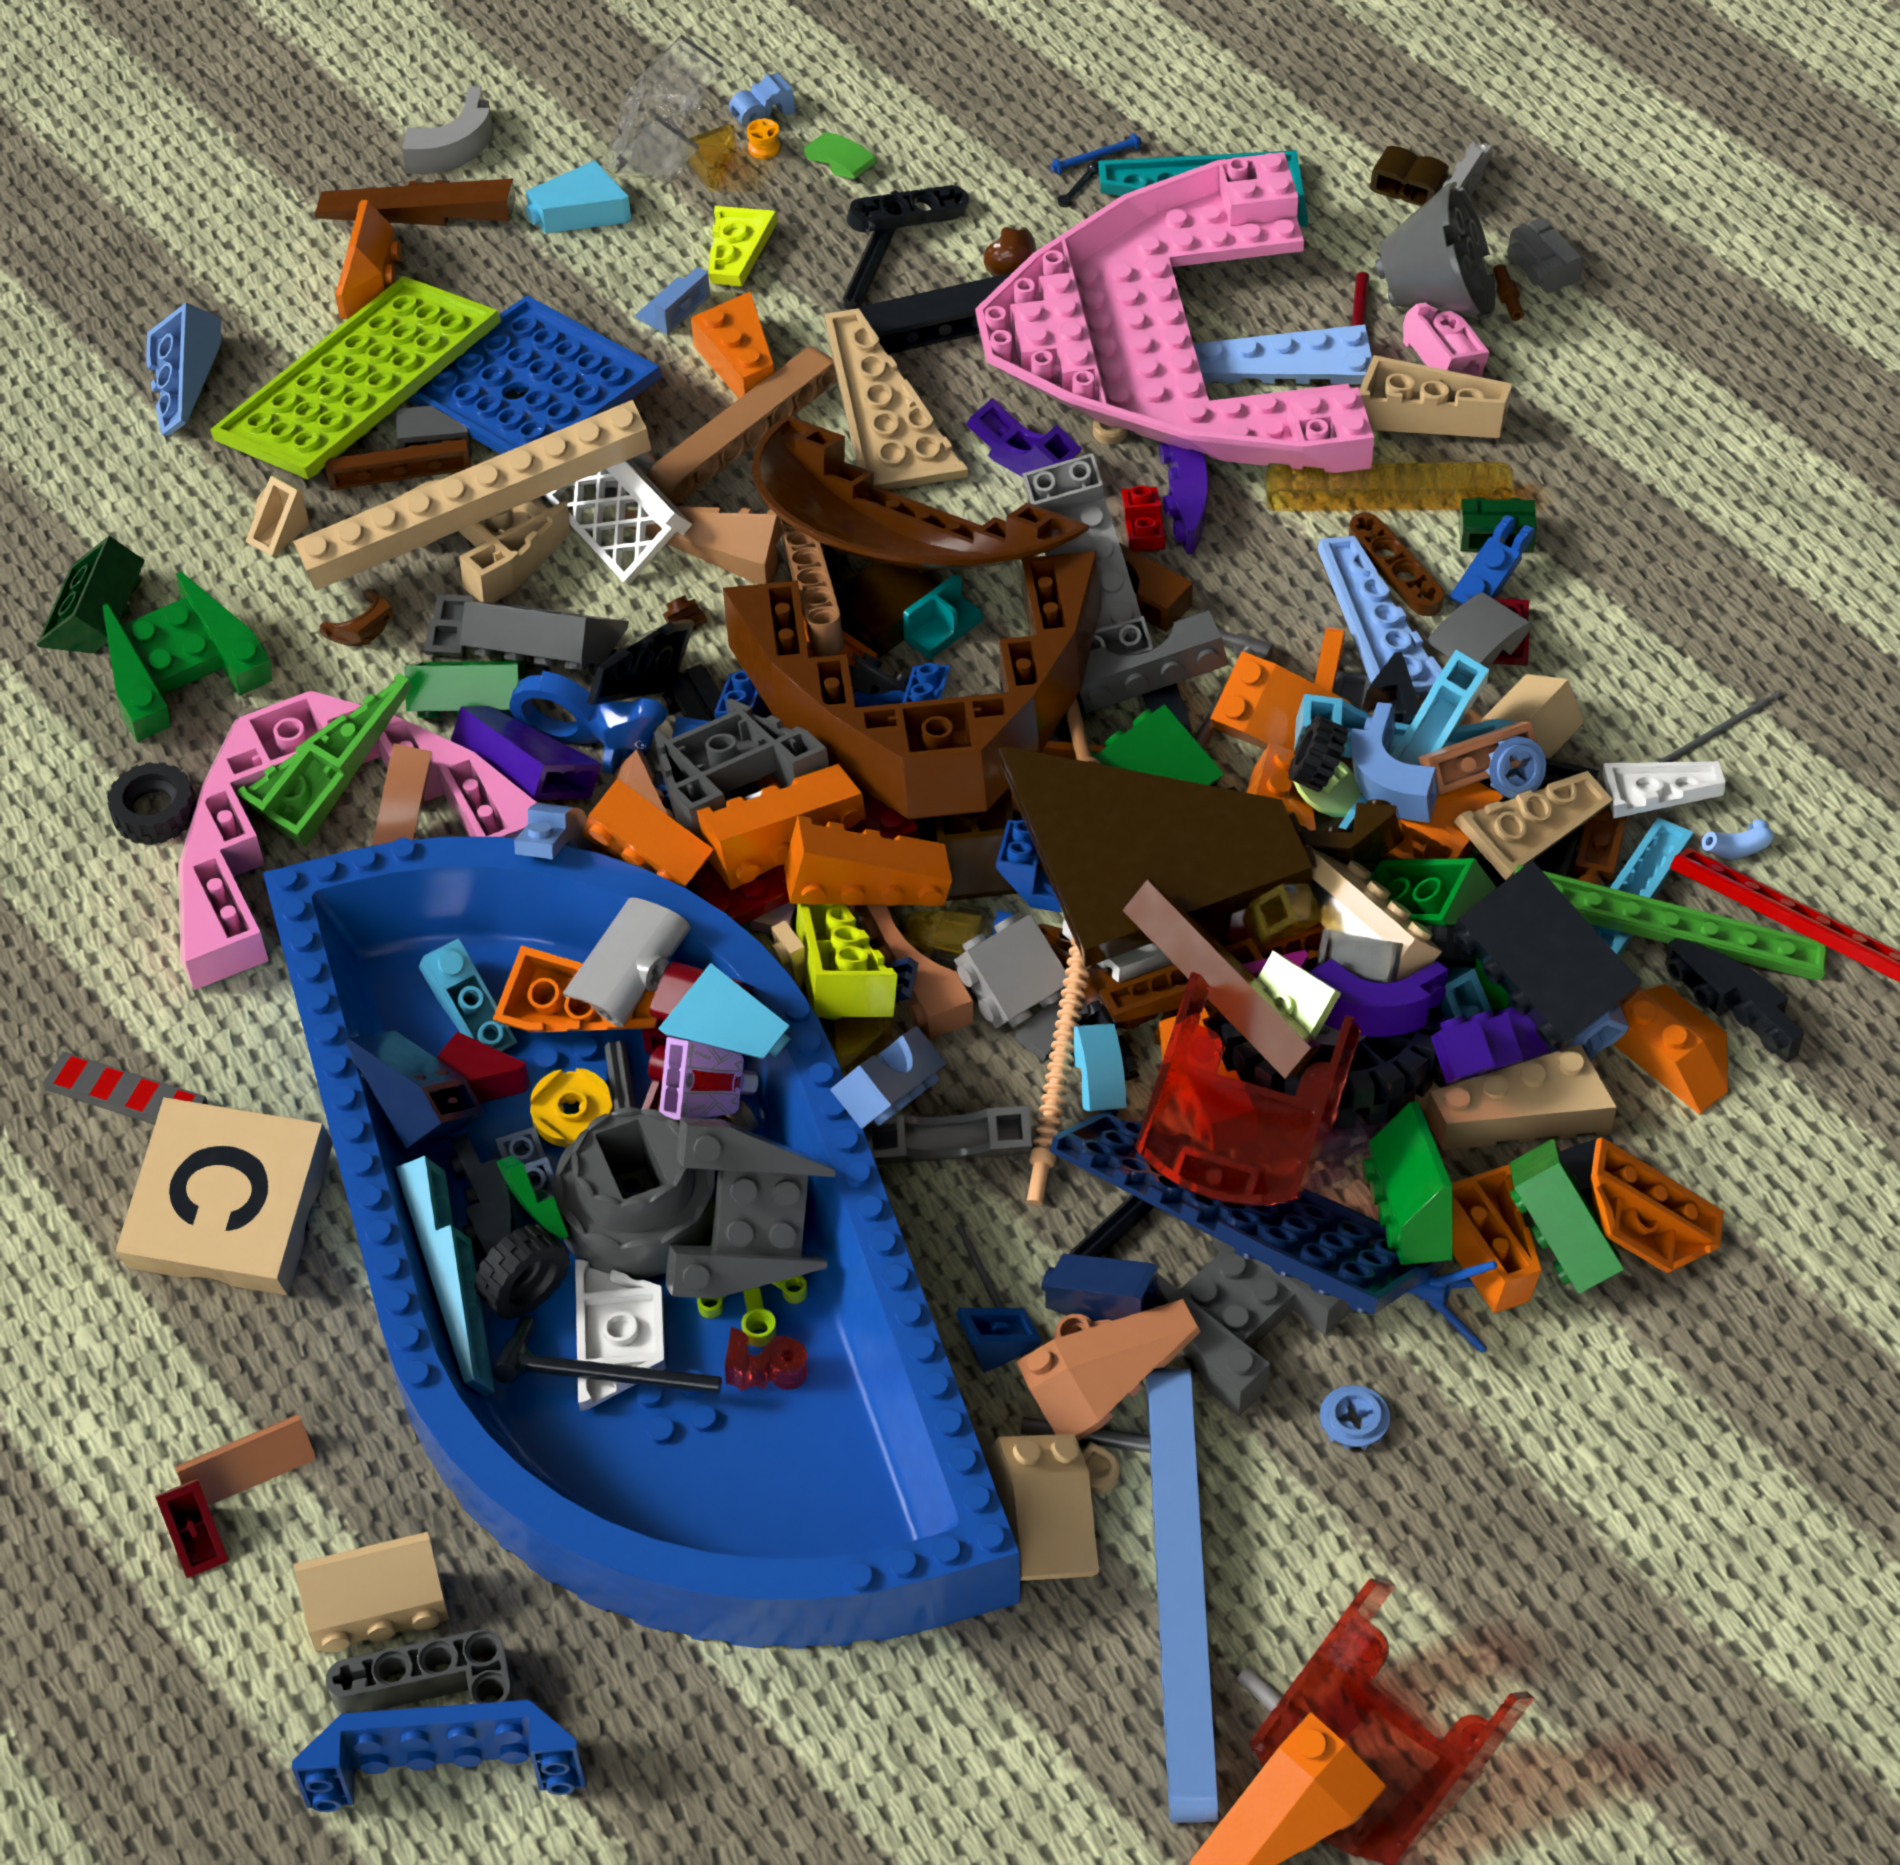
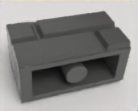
[1507,217,1584,294]

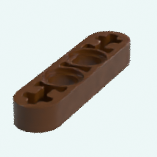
[1349,513,1444,616]

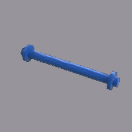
[1050,133,1141,175]

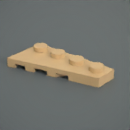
[1454,771,1613,880]

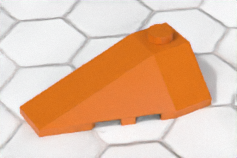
[492,945,659,1033]
[1189,1712,1387,1865]

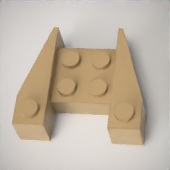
[396,479,570,603]

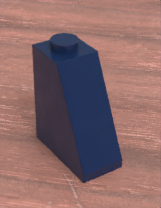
[1041,1253,1158,1322]

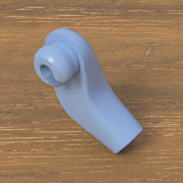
[1702,819,1774,860]

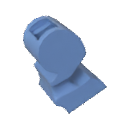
[729,72,796,129]

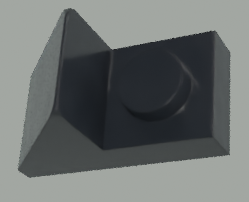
[1362,652,1420,725]

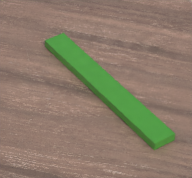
[1514,865,1827,981]

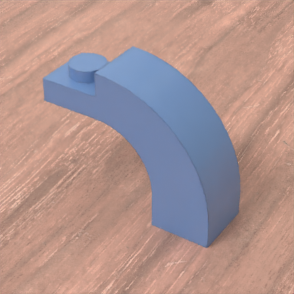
[1350,702,1439,823]
[514,803,593,859]

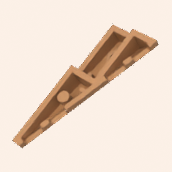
[615,506,782,584]

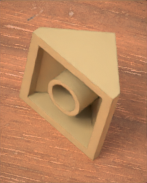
[1481,674,1584,759]

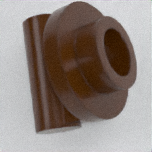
[662,595,707,628]

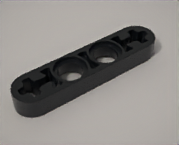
[846,185,969,232]

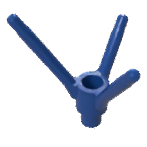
[1407,1261,1497,1353]

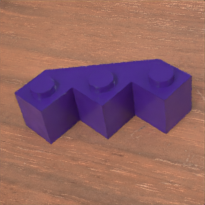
[1431,1007,1551,1084]

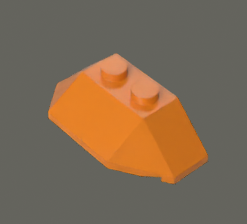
[335,200,401,319]
[1613,984,1728,1115]
[1591,1137,1724,1273]

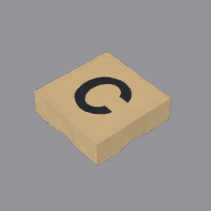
[115,1097,333,1296]

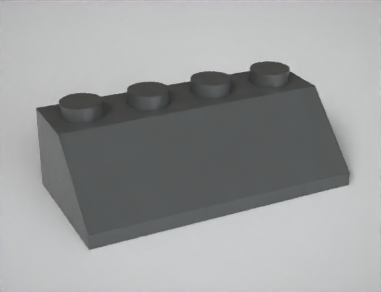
[460,601,629,670]

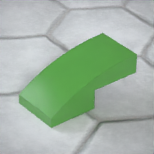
[803,132,877,179]

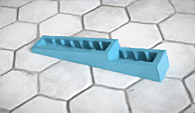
[1590,817,1694,958]
[395,1156,495,1396]

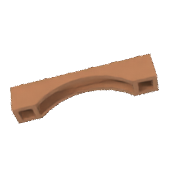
[849,905,973,1040]

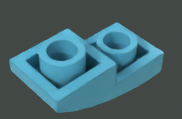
[1074,1023,1127,1111]

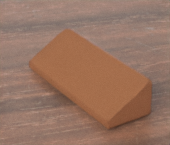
[1418,721,1537,795]
[175,1415,316,1506]

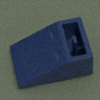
[345,1030,485,1149]

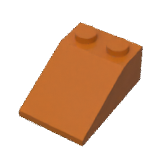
[1210,651,1351,752]

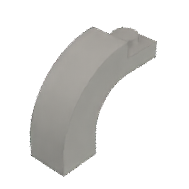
[402,86,494,174]

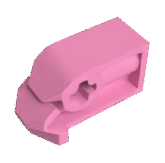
[1403,302,1490,377]

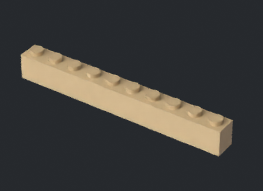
[293,399,652,591]

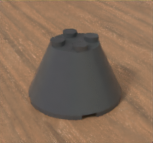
[1376,182,1495,320]

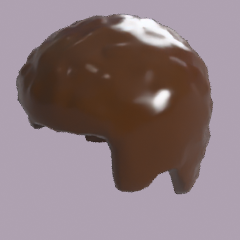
[983,227,1037,277]

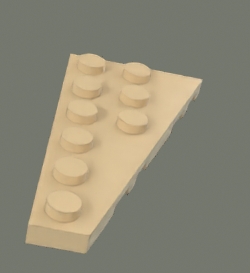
[824,308,968,491]

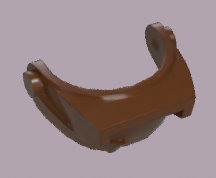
[320,588,394,646]

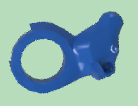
[510,670,668,774]

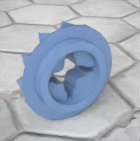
[1485,736,1546,799]
[1320,1385,1390,1451]

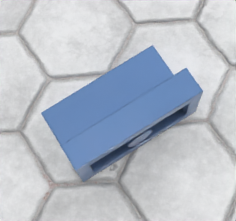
[635,267,710,335]

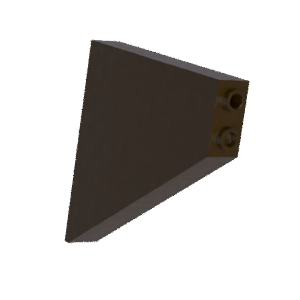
[999,746,1317,967]

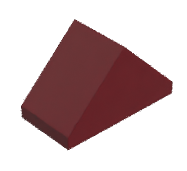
[155,1478,229,1579]

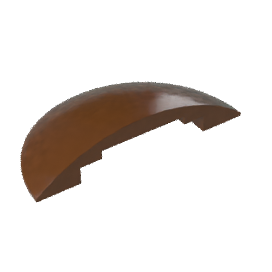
[752,415,1089,570]

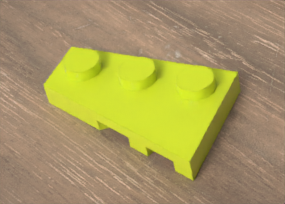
[708,206,778,287]

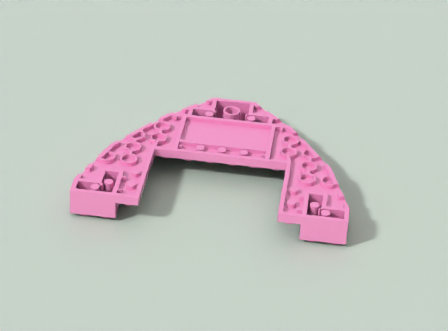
[975,152,1374,473]

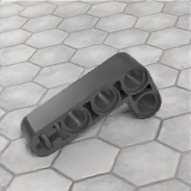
[326,1629,515,1713]

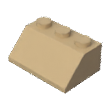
[293,1531,449,1653]

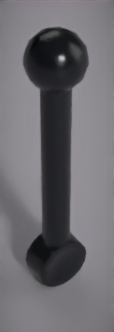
[1058,162,1098,207]

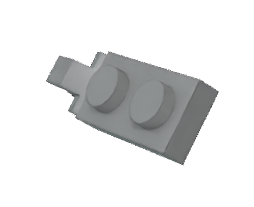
[1442,141,1492,197]

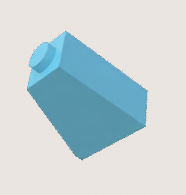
[525,160,632,233]
[658,963,791,1060]

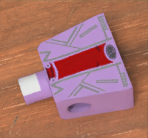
[659,1037,758,1120]

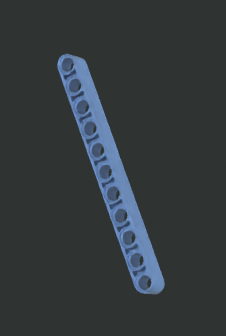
[1146,1368,1218,1823]

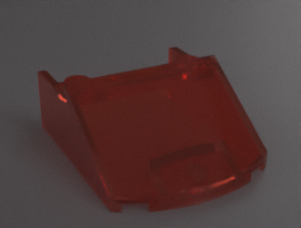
[1135,972,1361,1206]
[1249,1578,1534,1865]

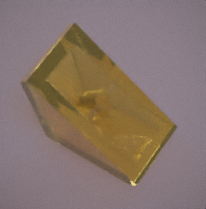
[686,124,736,191]

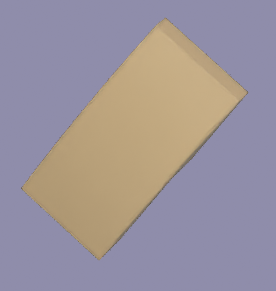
[770,921,806,989]

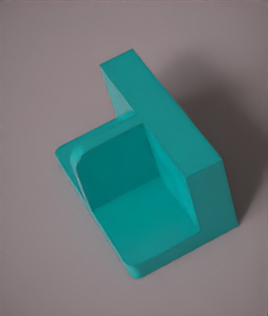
[903,574,983,659]

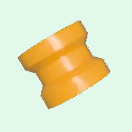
[747,118,781,159]

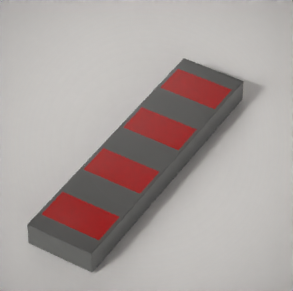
[43,1051,208,1125]

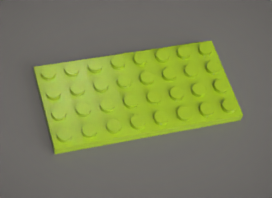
[210,276,501,480]

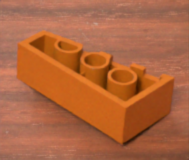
[697,764,866,890]
[784,815,952,907]

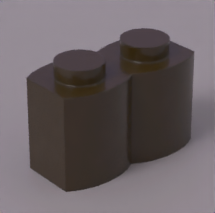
[1370,146,1449,206]

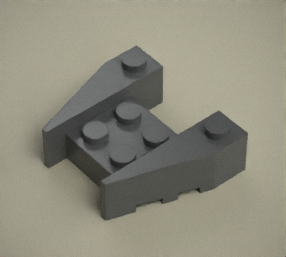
[653,699,830,842]
[665,1117,836,1299]
[1156,1237,1353,1416]

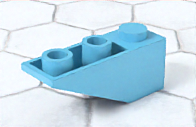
[419,938,518,1052]

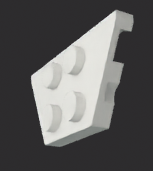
[575,1259,666,1411]

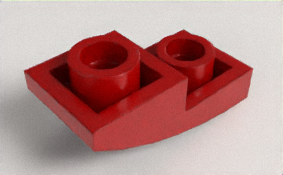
[1121,485,1165,551]

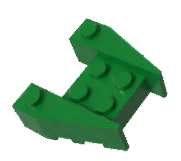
[103,572,273,742]

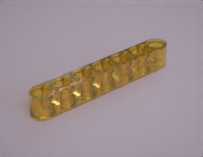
[1265,462,1516,511]

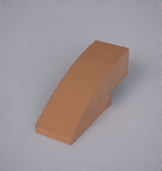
[372,743,433,846]

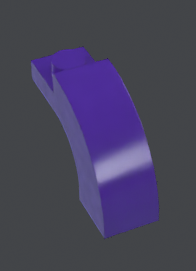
[966,398,1082,477]

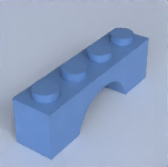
[830,1025,947,1129]

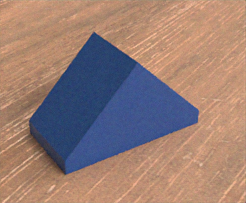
[955,1308,1043,1373]

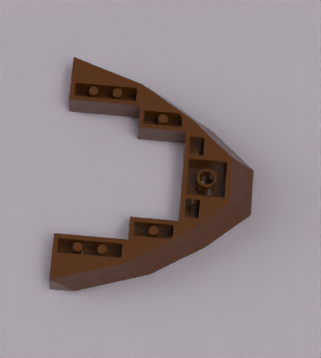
[723,551,1101,820]

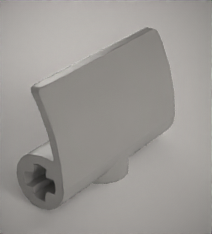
[563,897,691,1027]

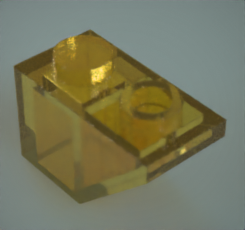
[1242,883,1323,948]

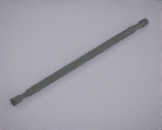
[1658,690,1783,762]
[955,1223,1028,1358]

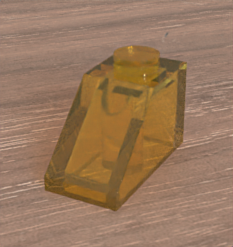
[834,1017,892,1077]

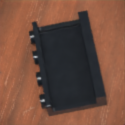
[1454,860,1641,1052]

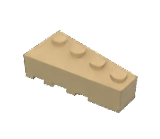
[1305,845,1442,982]

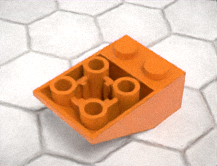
[1379,782,1504,860]

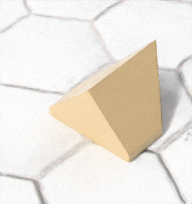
[245,476,310,557]

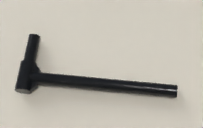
[493,1316,722,1394]

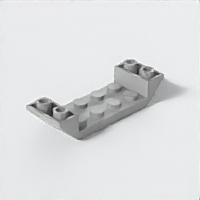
[1022,453,1153,656]

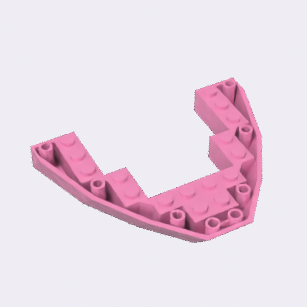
[178,691,537,991]

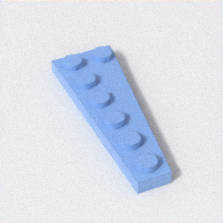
[1193,324,1372,384]
[1317,536,1442,700]

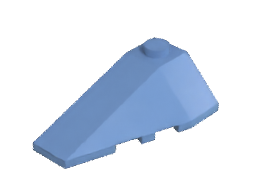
[146,303,222,436]

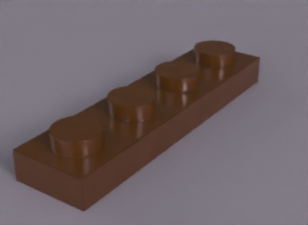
[325,439,471,491]

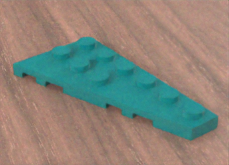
[1098,150,1308,227]

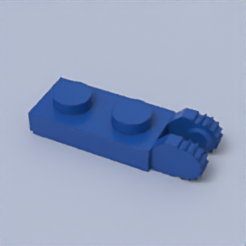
[1449,515,1535,606]

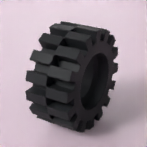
[1288,715,1349,792]

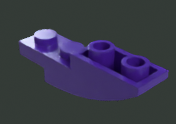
[1159,443,1208,555]

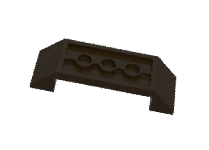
[934,788,1018,901]
[1298,799,1404,869]

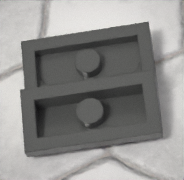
[1426,592,1533,668]

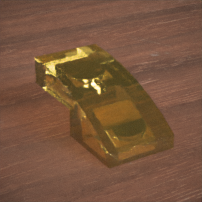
[900,911,983,956]

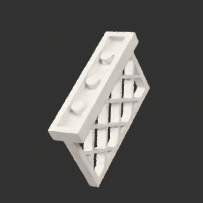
[544,459,693,584]

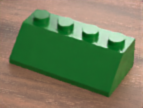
[1362,1101,1452,1265]

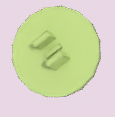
[1293,761,1361,817]

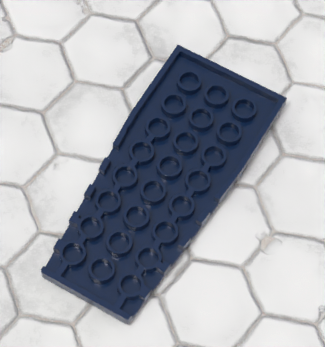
[1050,1109,1445,1315]

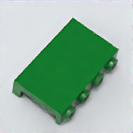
[1091,704,1224,786]

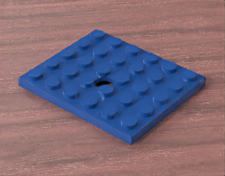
[407,295,663,454]

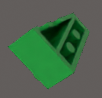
[1509,1138,1624,1294]

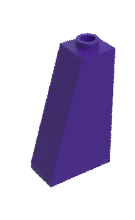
[451,706,601,800]

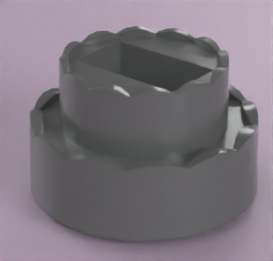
[554,1107,717,1279]

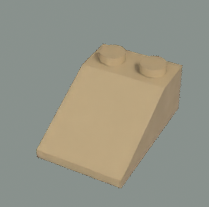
[984,1434,1099,1581]

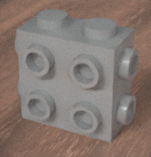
[954,914,1068,1029]

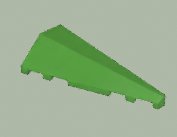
[235,674,413,847]

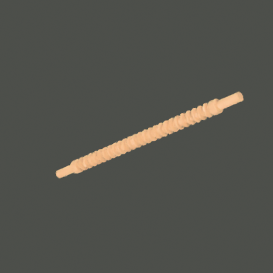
[1026,937,1091,1206]

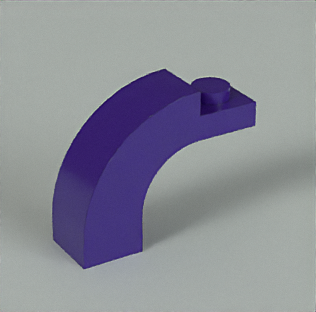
[1309,959,1448,1037]

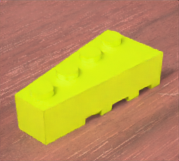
[795,904,898,1020]

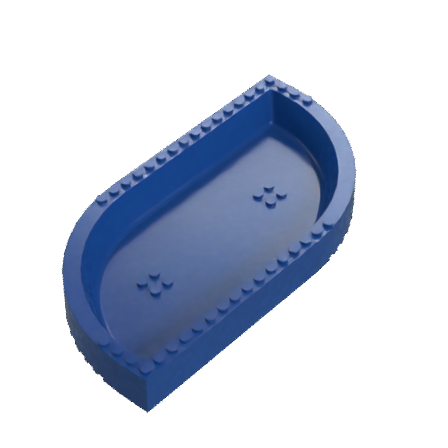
[263,837,1020,1649]

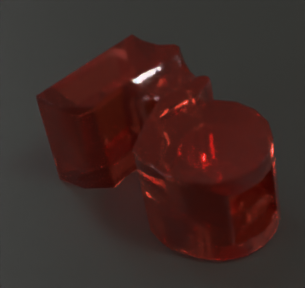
[725,1327,807,1391]

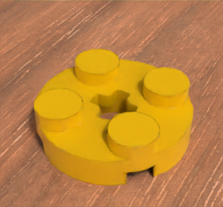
[530,1068,614,1149]

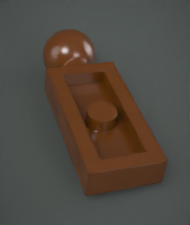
[1573,810,1627,887]

